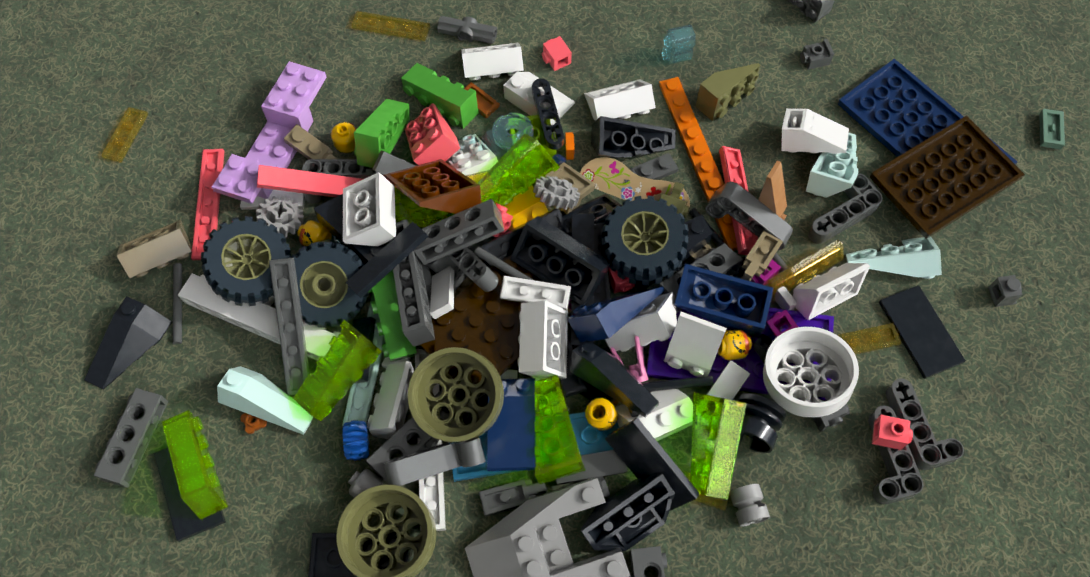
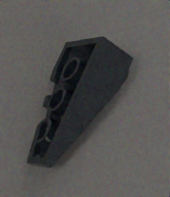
[591,116,675,159]
[84,296,172,390]
[570,340,659,418]

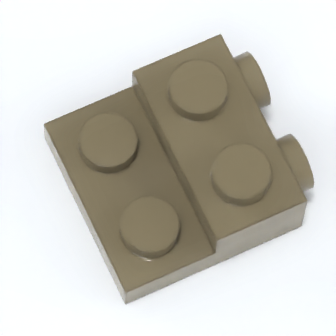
[543,162,596,214]

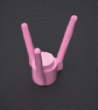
[610,336,648,382]

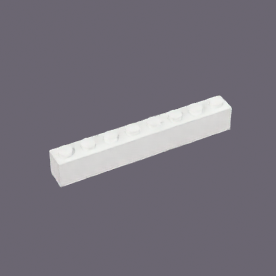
[178,273,349,368]

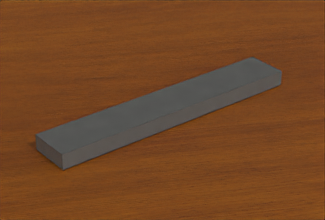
[269,257,312,395]

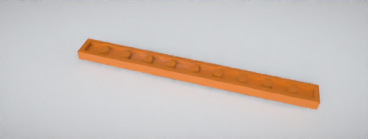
[659,77,738,251]

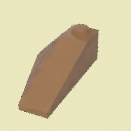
[758,160,787,221]

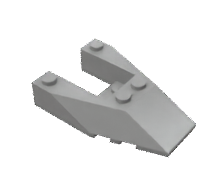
[465,477,630,577]

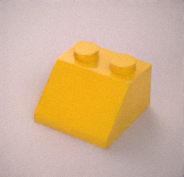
[495,184,549,231]

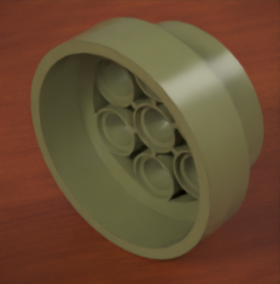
[408,347,504,442]
[337,485,436,577]

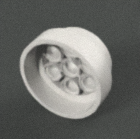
[763,327,859,417]

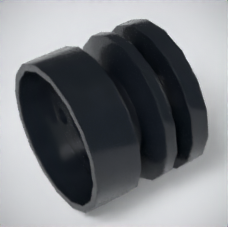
[725,393,786,453]

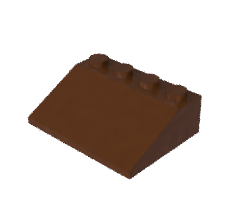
[384,159,482,214]

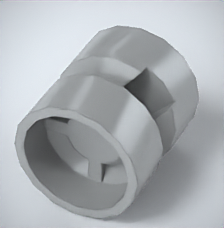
[729,484,770,527]

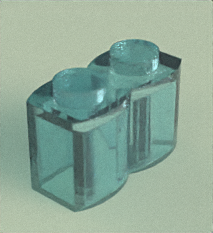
[662,25,696,65]

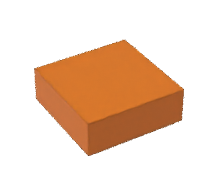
[565,132,574,160]

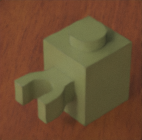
[660,182,690,219]

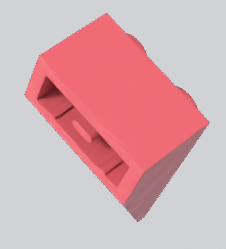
[405,103,460,165]

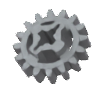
[533,175,580,210]
[256,196,304,237]

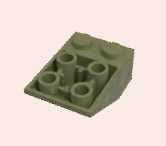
[695,63,761,121]

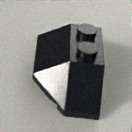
[581,473,675,551]

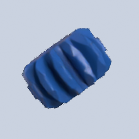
[342,420,369,461]

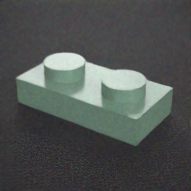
[1039,109,1065,149]

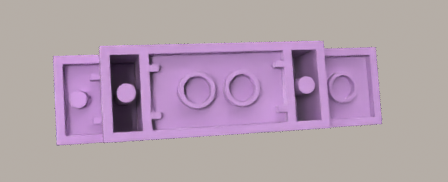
[212,61,327,204]

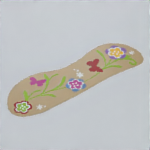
[580,157,690,213]

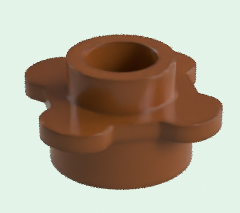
[240,413,267,434]

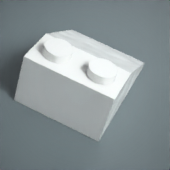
[664,312,727,377]

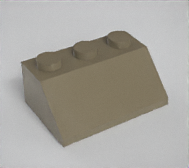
[117,220,192,278]

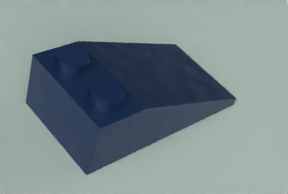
[674,264,773,338]
[567,287,665,342]
[487,378,537,471]

